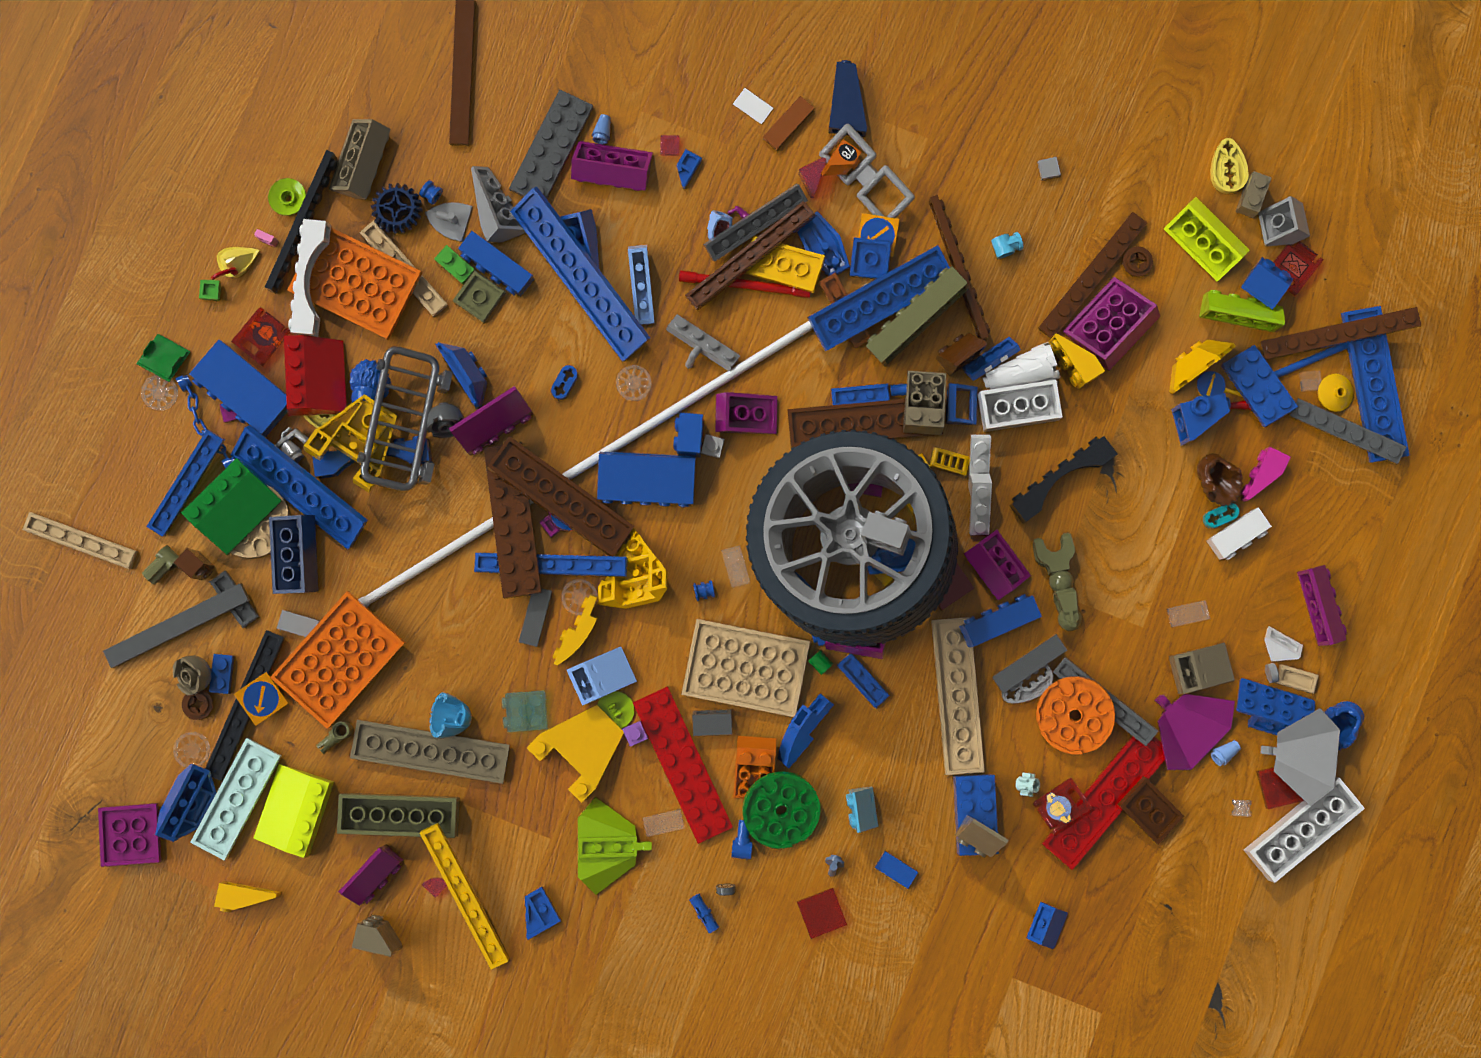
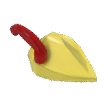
[211,247,260,280]

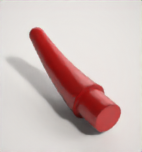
[1229,401,1251,410]

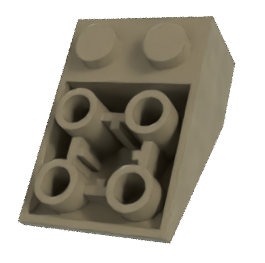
[903,371,946,435]
[1168,643,1235,694]

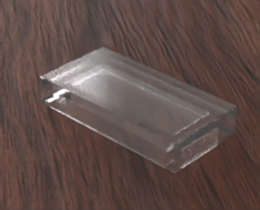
[1167,600,1210,627]
[643,809,685,837]

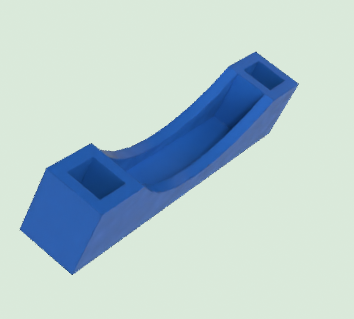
[312,436,432,479]

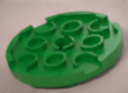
[742,771,820,849]

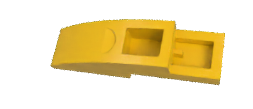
[552,594,598,665]

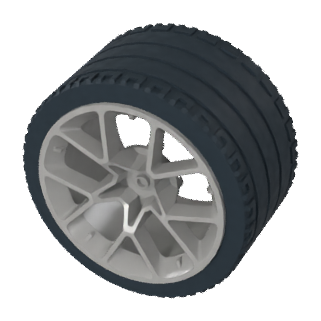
[746,430,958,647]

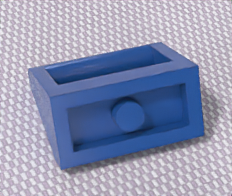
[946,383,978,425]

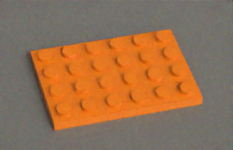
[287,228,423,340]
[270,591,406,729]

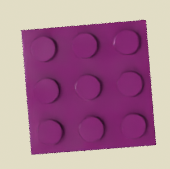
[98,803,161,867]

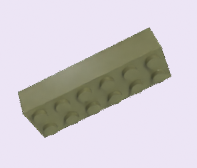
[866,266,969,367]
[337,793,460,838]

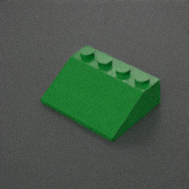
[181,458,283,555]

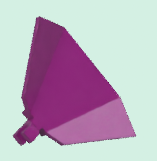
[1155,694,1235,770]

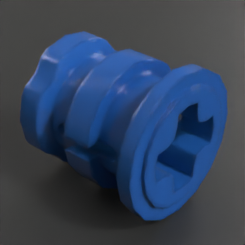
[693,580,715,602]

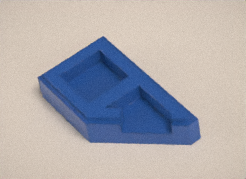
[677,149,702,189]

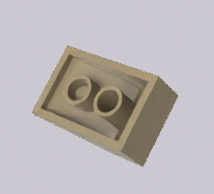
[955,815,1009,858]

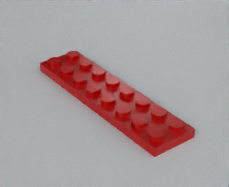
[633,686,733,844]
[1041,736,1165,870]

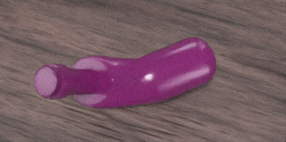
[727,206,749,219]

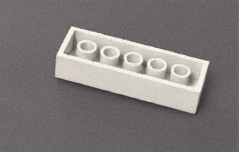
[1244,777,1365,883]

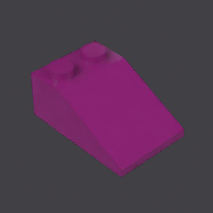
[715,392,777,434]

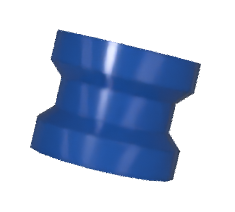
[419,180,443,204]

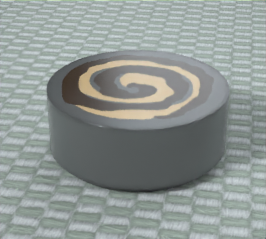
[716,884,736,896]

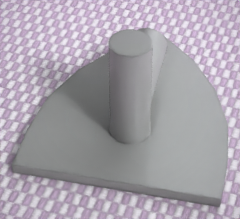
[425,202,472,242]

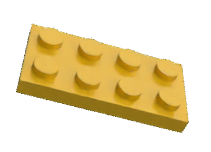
[745,236,826,293]

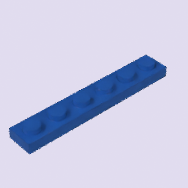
[146,429,225,537]

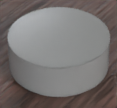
[1265,663,1279,683]

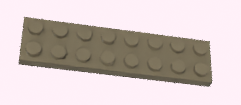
[350,720,510,784]

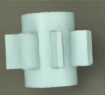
[1016,772,1040,797]

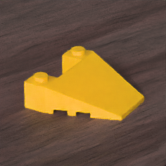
[304,394,397,493]
[527,705,624,803]

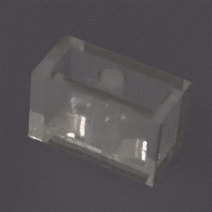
[721,545,750,589]

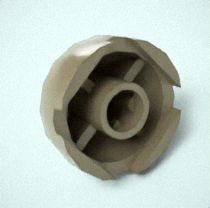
[173,655,211,695]

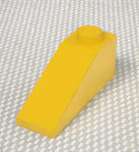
[214,881,281,912]

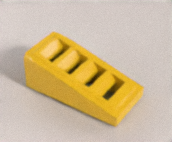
[929,447,970,476]

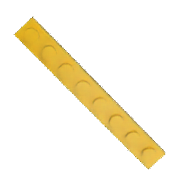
[420,823,509,969]

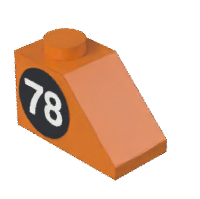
[820,139,861,176]

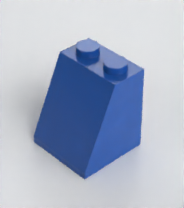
[1171,393,1231,446]

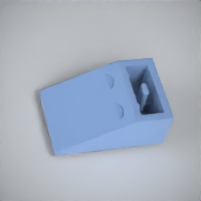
[567,647,637,706]

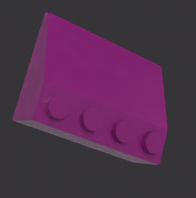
[1063,277,1161,371]
[449,386,534,455]

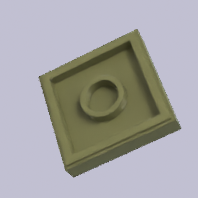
[453,270,506,323]

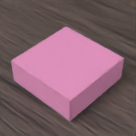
[254,229,279,247]

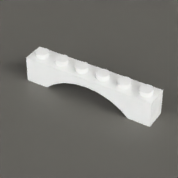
[288,219,331,337]

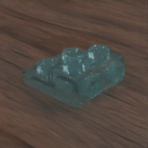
[502,690,548,732]

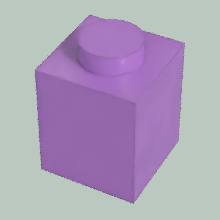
[622,721,649,747]

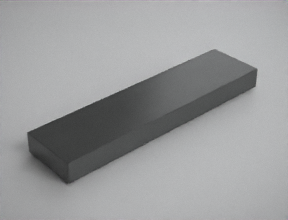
[992,634,1067,693]

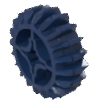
[371,183,423,234]

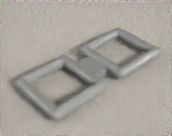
[819,124,915,218]

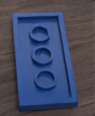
[1221,345,1298,428]

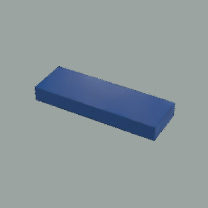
[831,383,890,405]
[837,654,890,709]

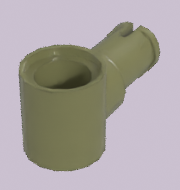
[316,721,353,754]

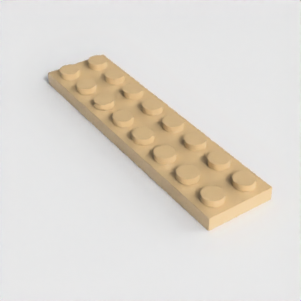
[931,617,984,775]

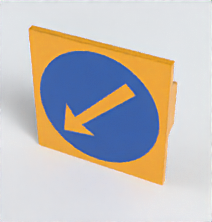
[858,213,899,257]
[233,672,288,726]

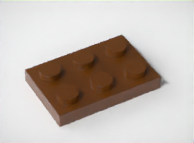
[1117,776,1184,845]

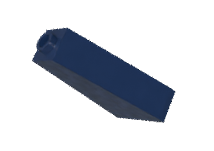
[828,60,867,137]

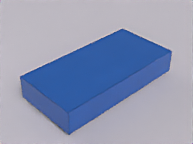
[875,851,918,889]

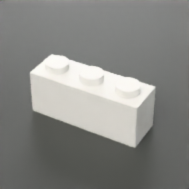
[1206,507,1272,560]

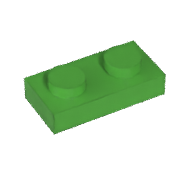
[434,245,475,284]

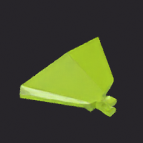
[578,797,652,895]

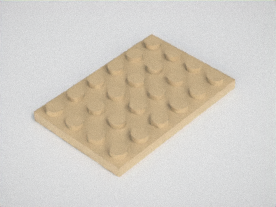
[681,619,810,717]

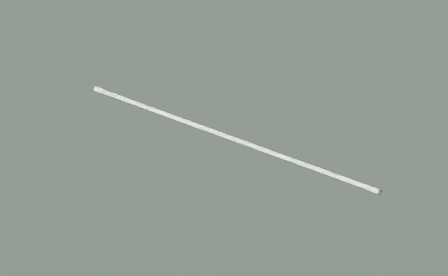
[358,284,866,607]

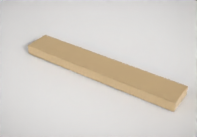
[359,220,448,317]
[22,512,138,569]

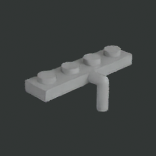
[666,314,740,371]

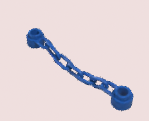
[176,375,234,468]

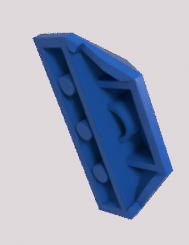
[435,342,488,410]
[155,764,216,842]

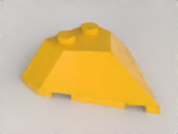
[1169,340,1236,395]
[598,528,668,609]

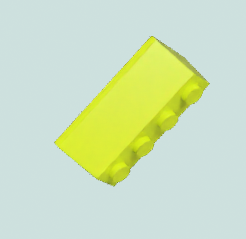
[1164,197,1250,282]

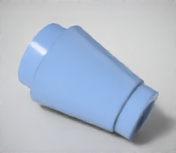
[1211,740,1241,766]

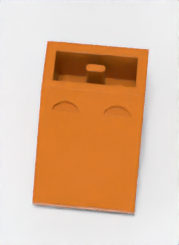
[733,736,776,799]

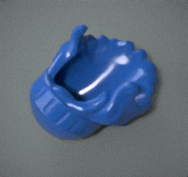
[350,359,391,403]
[1325,701,1364,751]

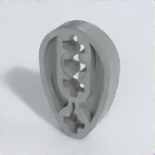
[1002,664,1053,703]

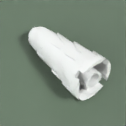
[983,342,1060,390]

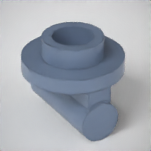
[825,855,844,877]

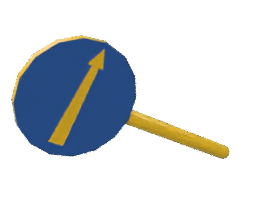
[1196,371,1242,397]

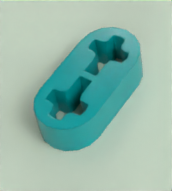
[1203,503,1239,529]

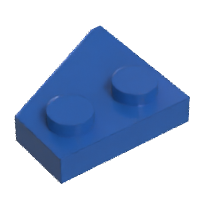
[525,886,561,940]

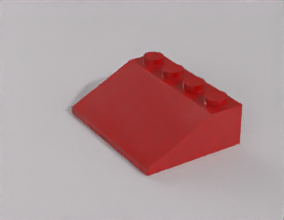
[284,335,347,416]

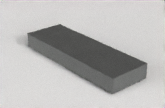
[210,571,260,628]
[519,589,553,647]

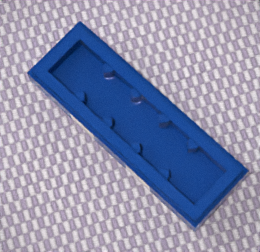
[962,337,1021,381]

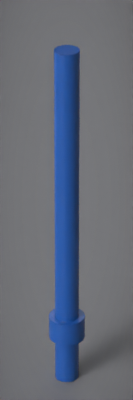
[1274,343,1348,378]

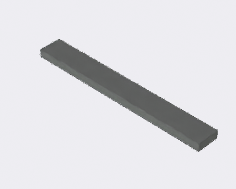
[103,583,250,668]

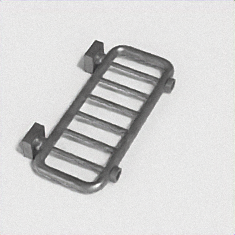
[357,346,453,491]

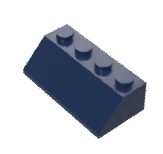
[269,515,319,594]

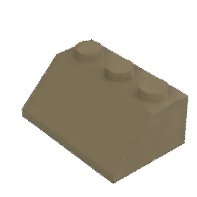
[352,915,402,957]

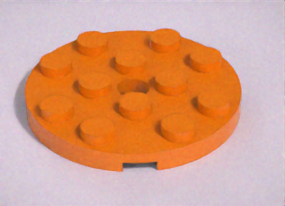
[1036,676,1115,754]

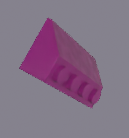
[571,141,653,191]
[1297,565,1347,646]

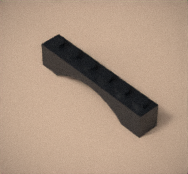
[1009,436,1118,524]

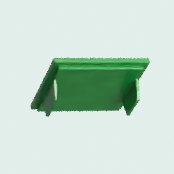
[136,334,190,382]

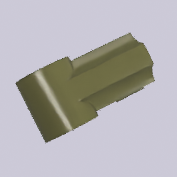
[142,545,179,585]

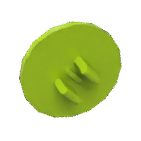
[597,691,634,728]

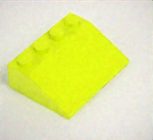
[254,764,334,858]

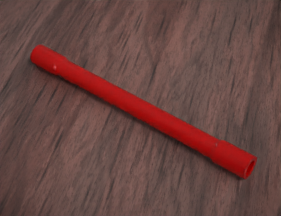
[679,270,811,298]

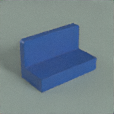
[1026,902,1068,949]

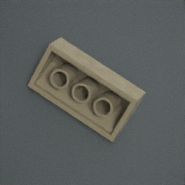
[329,119,391,199]

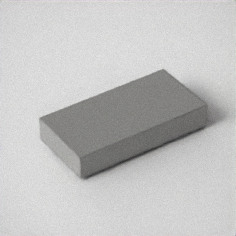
[277,610,320,637]

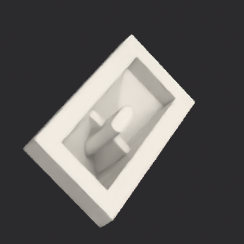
[1265,626,1303,662]

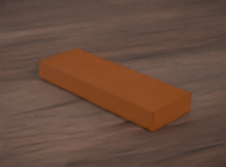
[763,96,814,151]

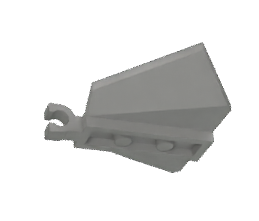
[1260,708,1340,806]

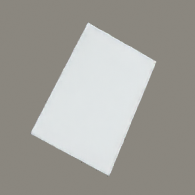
[733,88,773,124]

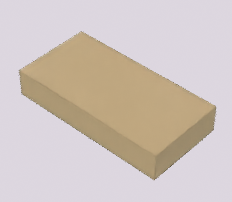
[1275,664,1319,694]

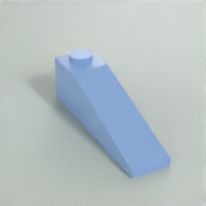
[628,245,655,324]

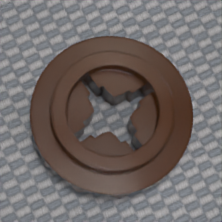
[1122,246,1153,277]
[182,690,213,720]

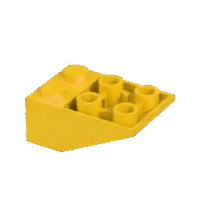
[1048,333,1105,389]

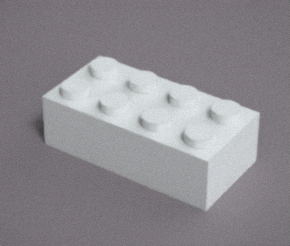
[978,380,1063,432]

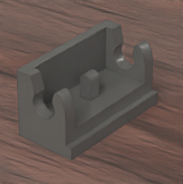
[692,709,732,736]

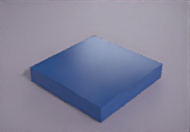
[850,237,892,278]

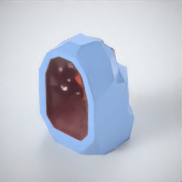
[707,210,733,240]

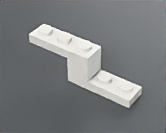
[968,435,992,535]

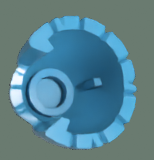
[430,693,472,738]

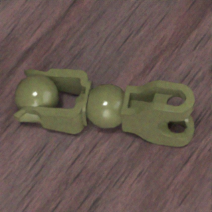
[1032,532,1082,631]

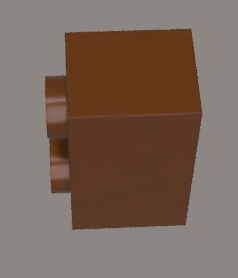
[174,548,215,580]

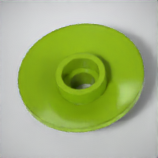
[268,178,306,216]

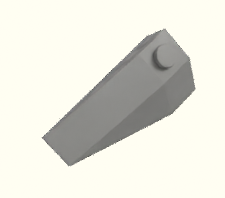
[471,166,526,242]

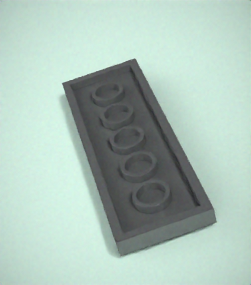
[509,89,594,199]

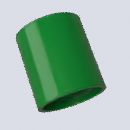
[808,650,834,675]

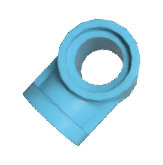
[991,232,1023,259]

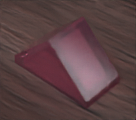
[798,157,826,199]

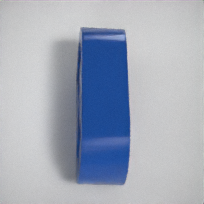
[551,365,578,400]

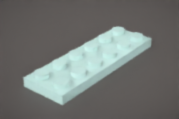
[190,738,282,860]

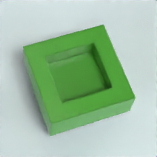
[199,280,221,301]

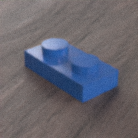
[209,654,235,694]

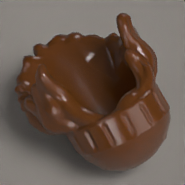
[1197,453,1243,506]

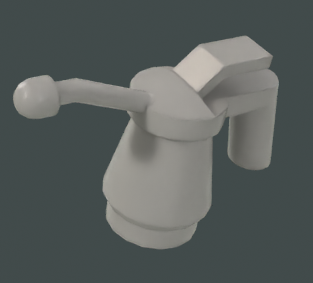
[275,427,309,463]

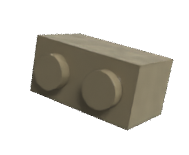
[1235,171,1272,218]

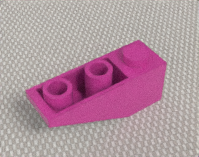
[1241,447,1291,502]

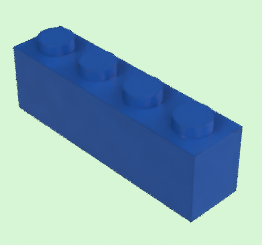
[458,231,534,297]
[959,594,1042,647]

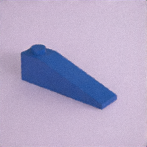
[560,209,599,268]

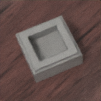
[1037,157,1061,180]

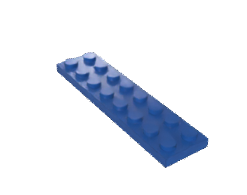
[807,245,950,351]
[1341,306,1410,463]
[231,425,368,549]

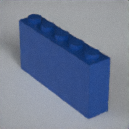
[189,340,287,437]
[597,451,696,507]

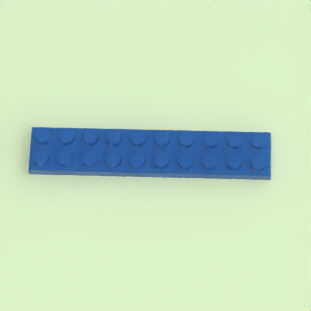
[510,187,650,362]

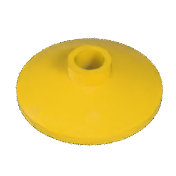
[1318,374,1353,412]

